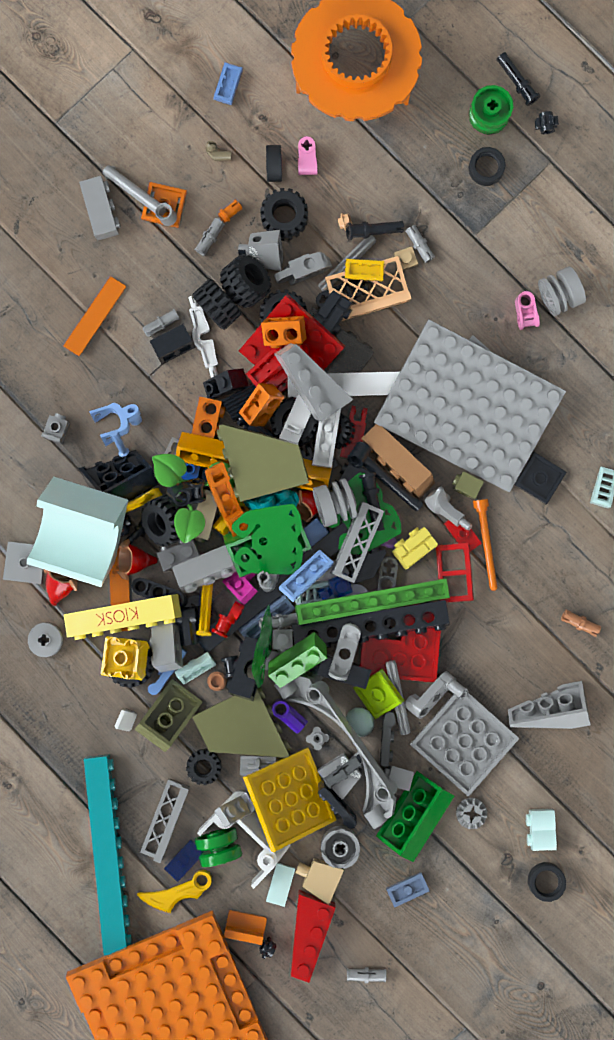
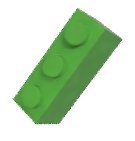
[268,632,327,688]

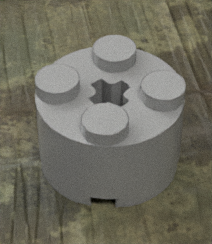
[321,825,360,869]

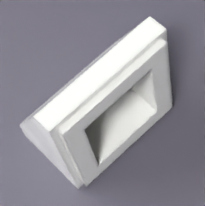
[114,709,137,731]

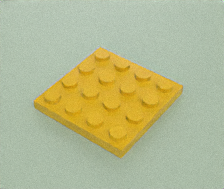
[243,748,336,852]

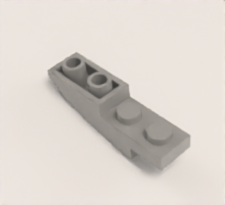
[215,791,256,828]

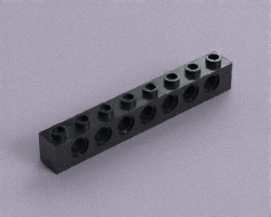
[292,600,450,648]

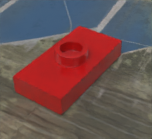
[444,520,482,552]

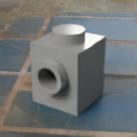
[273,629,293,653]
[384,765,414,791]

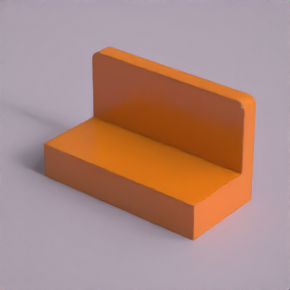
[224,910,267,945]

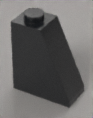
[310,656,371,689]

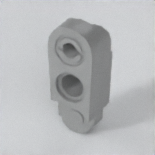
[274,252,333,285]

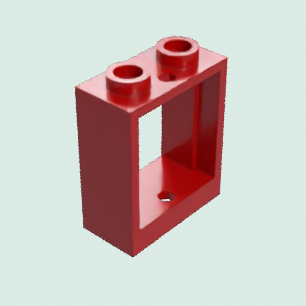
[246,348,288,393]

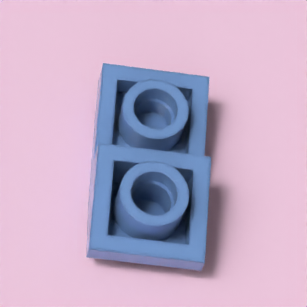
[303,517,329,553]

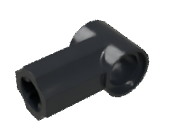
[176,606,198,646]

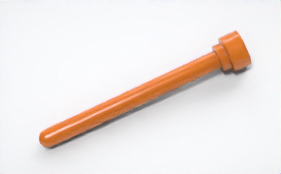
[473,499,497,591]

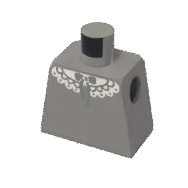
[238,230,284,271]
[317,752,362,799]

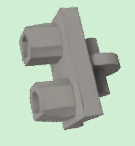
[240,755,276,776]

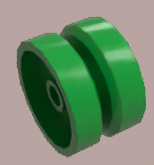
[469,85,514,135]
[195,827,243,867]

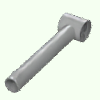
[103,165,177,226]

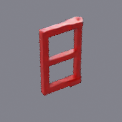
[435,543,474,603]

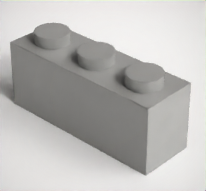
[79,176,121,241]
[172,545,236,593]
[150,618,183,673]

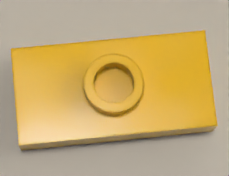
[345,259,384,281]

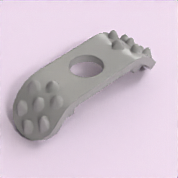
[329,624,361,680]

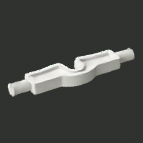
[188,296,218,378]

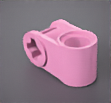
[298,136,317,175]
[515,291,540,330]

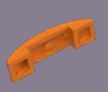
[205,462,248,537]

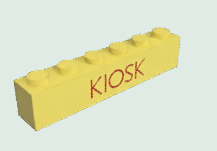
[64,594,182,640]

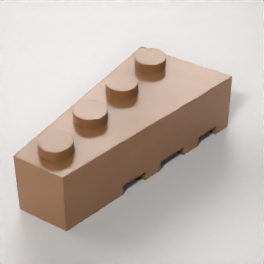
[362,424,435,499]

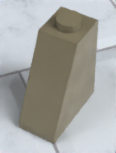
[193,490,219,543]

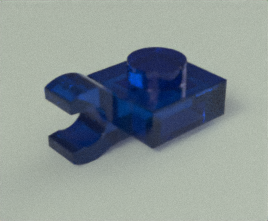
[317,573,353,600]

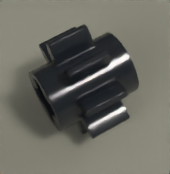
[535,111,559,135]

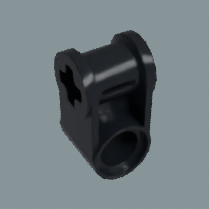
[167,478,206,506]

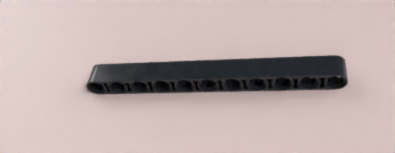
[198,519,361,653]

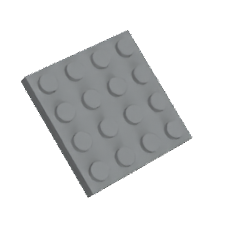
[410,693,519,797]

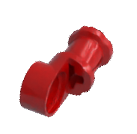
[211,601,245,639]

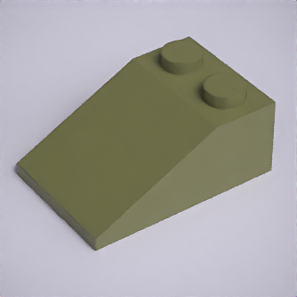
[134,679,203,752]

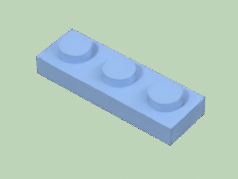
[279,549,334,602]

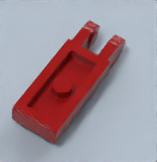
[340,405,368,458]

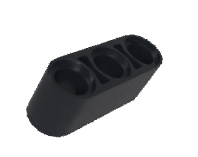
[131,577,188,608]

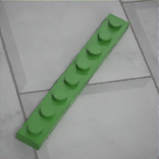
[295,578,450,625]

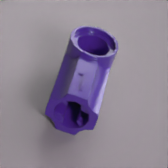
[272,698,308,734]

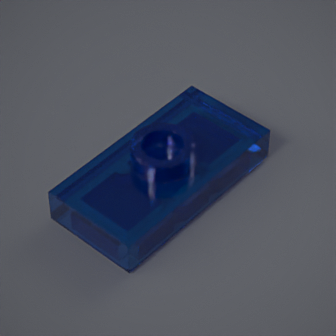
[164,839,204,882]

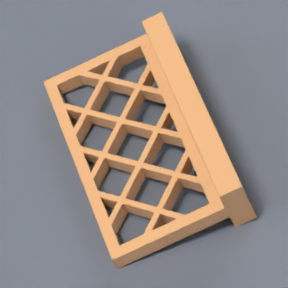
[325,256,412,321]

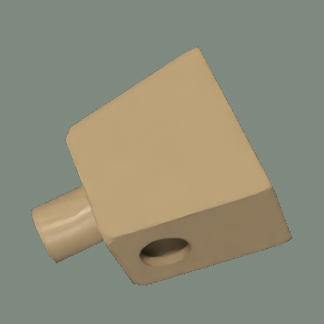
[295,858,344,904]

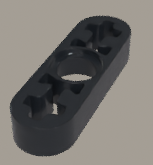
[316,280,368,309]

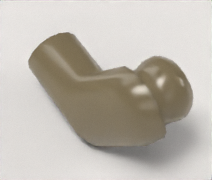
[205,141,231,161]

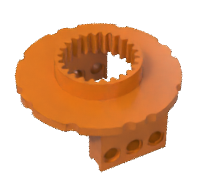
[291,0,422,121]

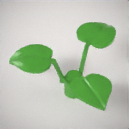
[152,454,235,543]

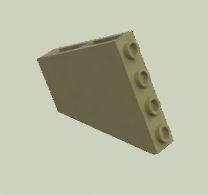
[217,423,309,502]
[193,687,291,758]

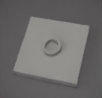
[3,542,44,584]

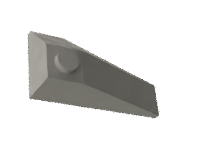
[508,681,591,729]

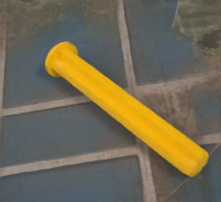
[196,584,213,636]

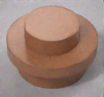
[207,671,227,691]

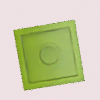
[353,669,405,719]

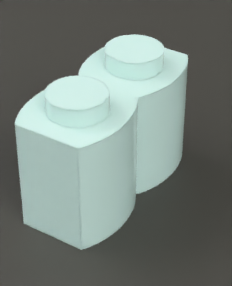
[526,809,557,851]

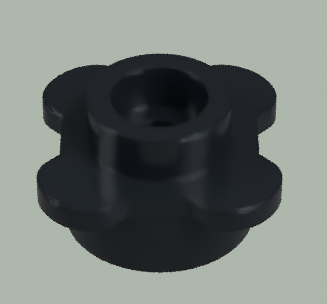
[259,937,277,959]

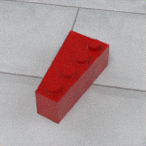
[291,890,336,983]

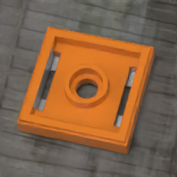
[141,182,187,228]

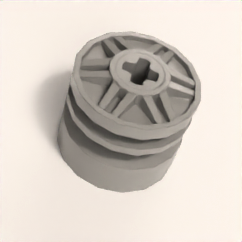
[538,266,586,317]
[313,478,357,527]

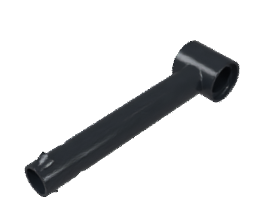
[347,442,423,512]

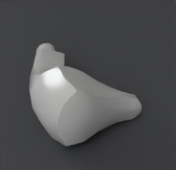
[425,486,472,531]

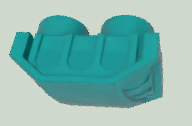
[244,489,299,515]

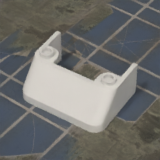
[197,790,291,889]

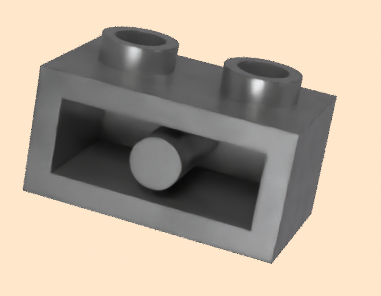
[157,539,200,572]

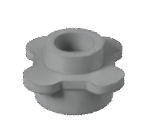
[306,727,329,750]

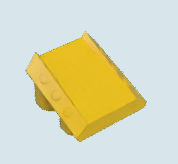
[101,636,150,680]

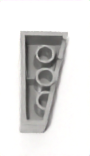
[274,343,353,422]

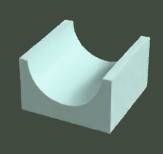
[27,476,128,587]

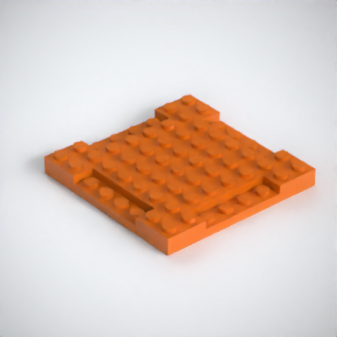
[66,910,268,1040]

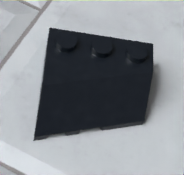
[78,450,159,501]

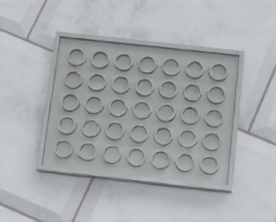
[374,319,566,492]

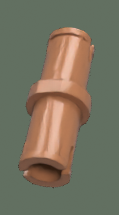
[561,609,601,637]

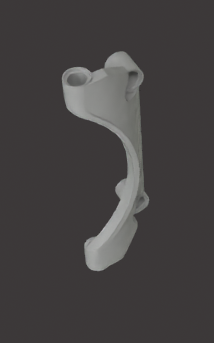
[274,674,397,829]

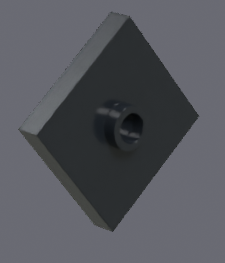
[514,452,567,505]

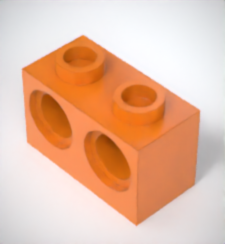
[261,316,306,348]
[239,383,285,426]
[191,397,226,439]

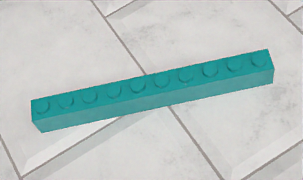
[84,754,132,956]

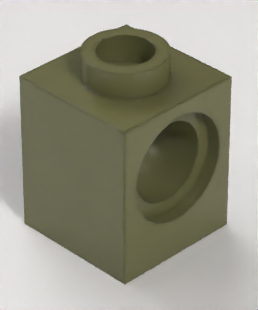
[452,471,484,500]

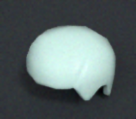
[345,707,374,737]

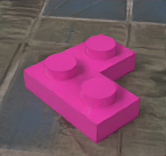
[222,571,258,605]

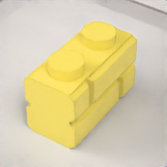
[392,527,438,570]

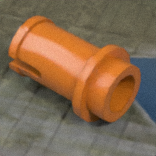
[218,200,243,223]

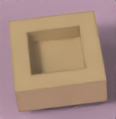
[394,246,418,271]

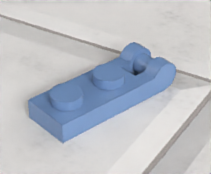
[148,648,188,695]

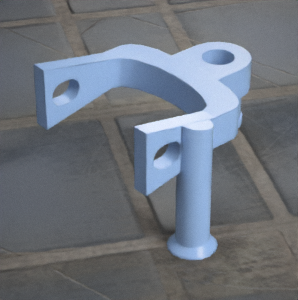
[89,403,142,457]

